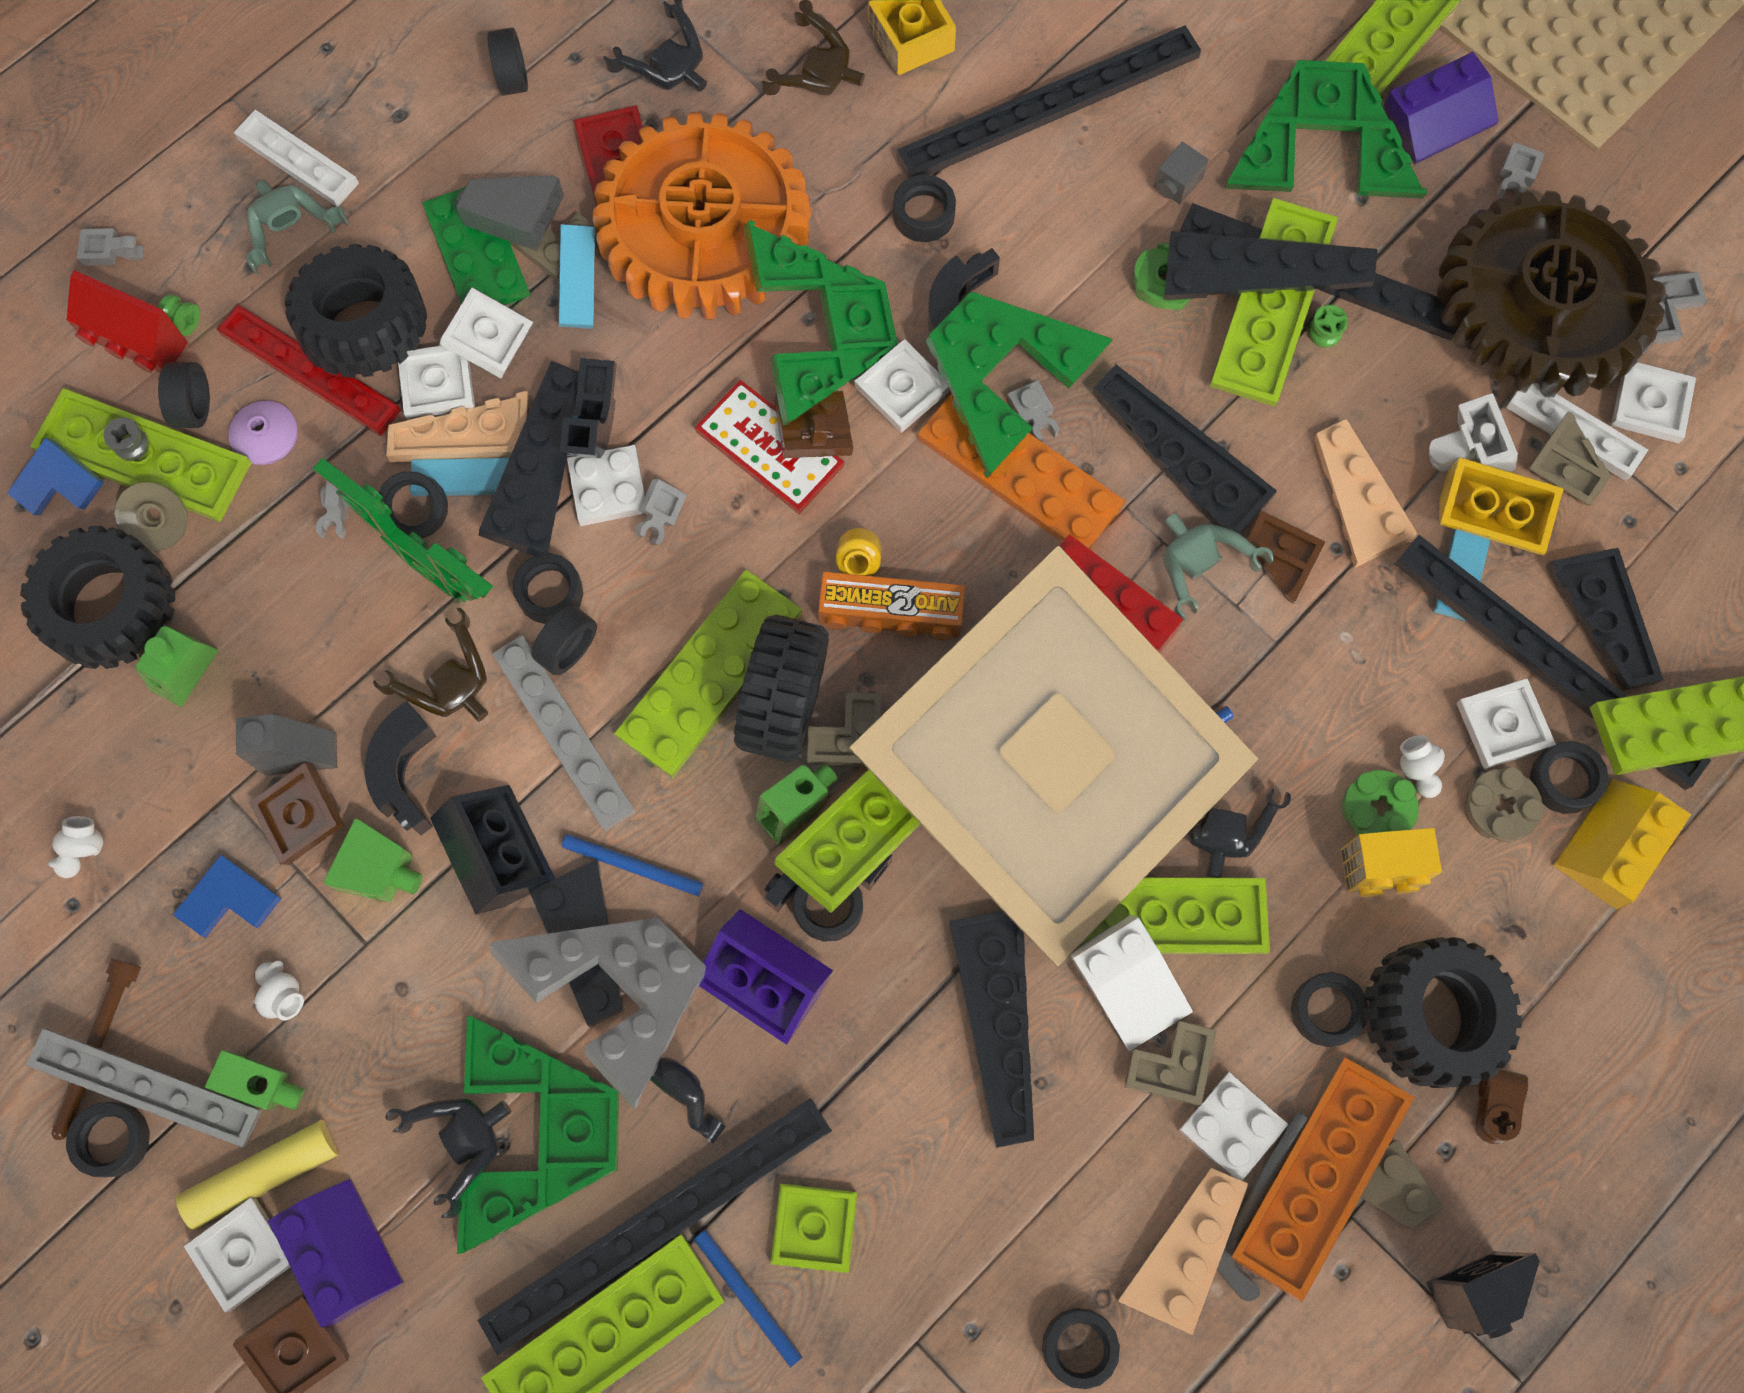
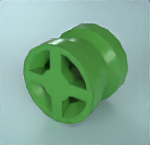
[157,294,200,336]
[1308,305,1348,348]

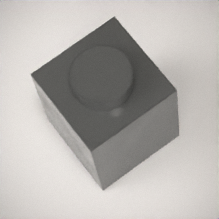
[1154,141,1209,205]

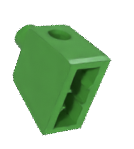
[135,625,219,707]
[755,764,838,845]
[323,819,423,902]
[205,1050,305,1111]

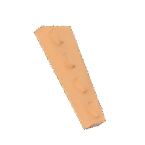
[386,390,530,462]
[1314,419,1418,568]
[1118,1168,1248,1335]

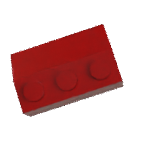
[66,270,188,373]

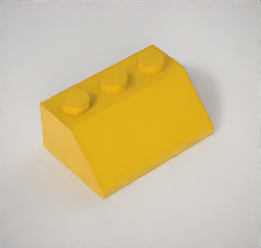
[1439,457,1564,556]
[1553,779,1691,910]

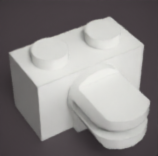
[1429,393,1518,472]

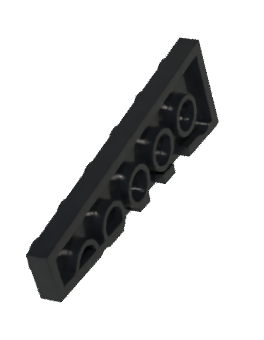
[1164,231,1377,300]
[478,361,579,560]
[1093,364,1277,534]
[949,911,1034,1148]

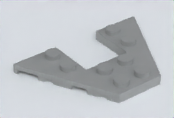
[490,918,706,1109]

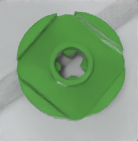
[1133,242,1192,310]
[1342,770,1419,836]

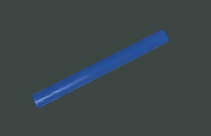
[562,834,704,897]
[694,1230,803,1368]

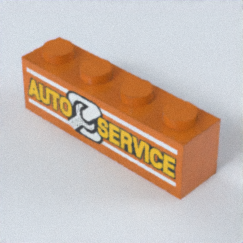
[819,572,965,640]

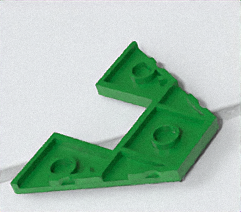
[1225,60,1427,199]
[744,220,898,426]
[926,291,1113,478]
[312,458,493,603]
[457,1016,619,1254]

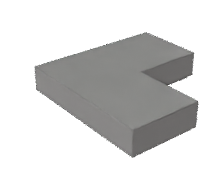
[1653,271,1707,344]

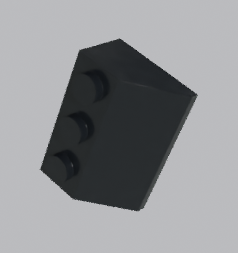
[430,785,555,915]
[1426,1251,1540,1339]

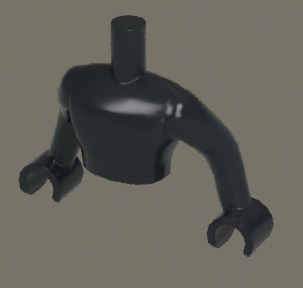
[603,0,707,92]
[1187,789,1291,878]
[650,1057,726,1144]
[385,1099,511,1219]

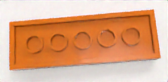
[917,393,1126,549]
[1231,1057,1415,1303]

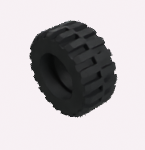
[284,244,427,378]
[20,526,176,669]
[734,614,829,762]
[1363,937,1522,1088]

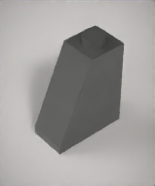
[456,175,564,251]
[236,714,338,776]

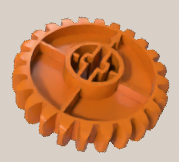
[592,112,811,320]

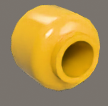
[836,528,882,576]

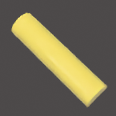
[176,1120,339,1230]

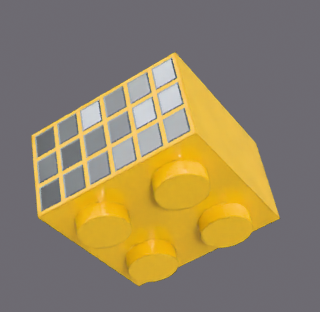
[868,0,956,76]
[1341,828,1442,897]

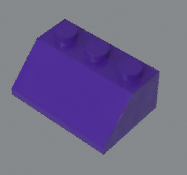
[1383,52,1498,165]
[699,909,833,1045]
[268,1179,404,1328]

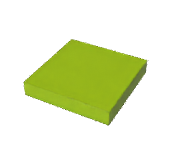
[771,1184,857,1273]

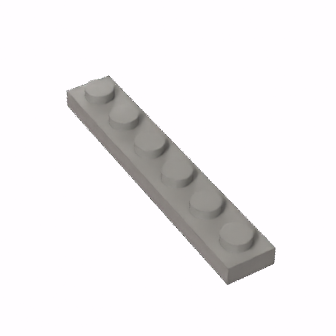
[492,635,636,831]
[26,1029,262,1147]

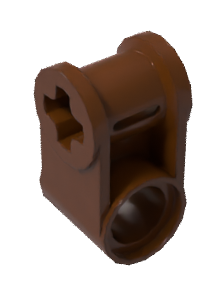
[1475,1068,1528,1144]

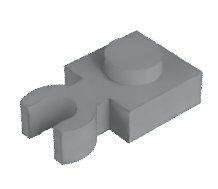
[1497,142,1545,200]
[1007,380,1059,442]
[634,479,687,545]

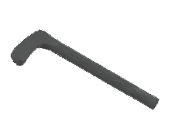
[1217,1112,1309,1301]

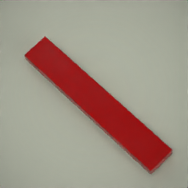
[217,304,402,437]

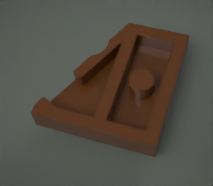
[1247,511,1325,604]

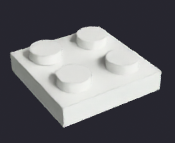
[440,288,533,379]
[855,339,951,433]
[398,346,475,420]
[1611,362,1696,444]
[567,445,645,526]
[1456,679,1556,769]
[1178,1072,1288,1181]
[184,1198,290,1313]

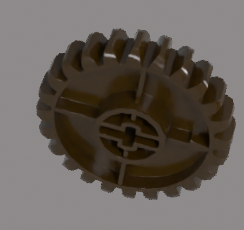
[1437,190,1666,398]

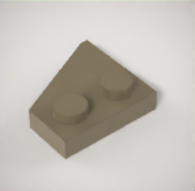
[1527,411,1611,506]
[1360,1140,1443,1229]

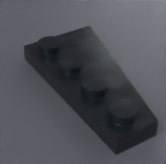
[1546,547,1664,691]
[529,860,624,1027]

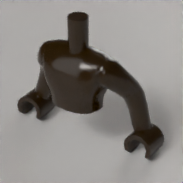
[761,0,865,95]
[373,608,488,722]

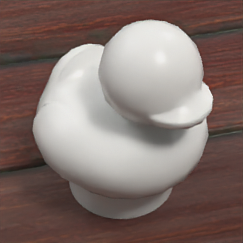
[1400,735,1445,798]
[48,816,104,878]
[254,961,304,1020]

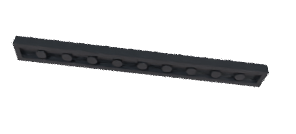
[897,25,1201,178]
[1180,203,1474,350]
[1394,535,1711,790]
[477,1098,832,1355]

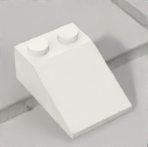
[1069,915,1193,1051]

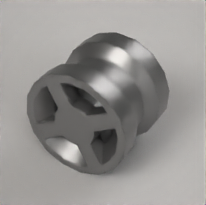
[103,418,149,461]

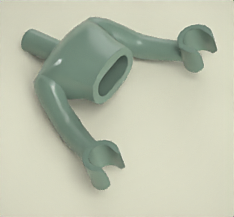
[246,180,349,274]
[1163,513,1273,621]

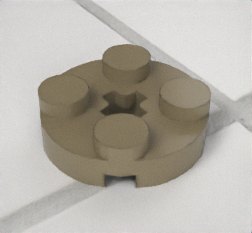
[1465,768,1545,843]

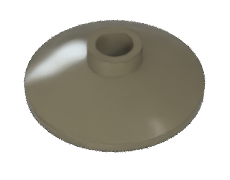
[114,482,188,551]

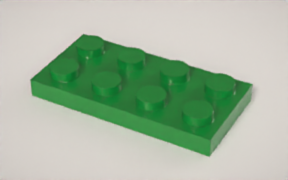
[422,186,531,306]

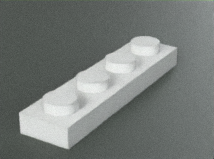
[234,110,359,207]
[1506,383,1648,481]

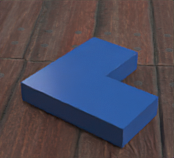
[7,438,104,515]
[173,855,282,938]

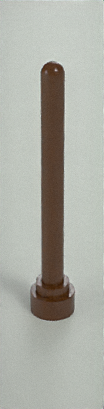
[51,958,141,1140]

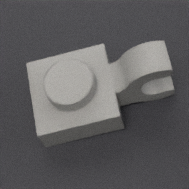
[76,228,144,266]
[316,481,349,539]

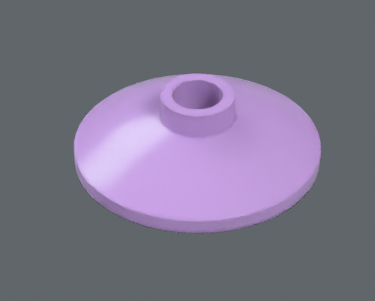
[228,400,298,465]

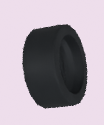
[487,27,528,96]
[893,174,956,242]
[158,362,210,428]
[378,471,448,538]
[512,553,584,624]
[531,605,597,675]
[1530,741,1609,814]
[793,885,863,942]
[1291,972,1368,1047]
[66,1102,150,1178]
[1042,1308,1120,1390]

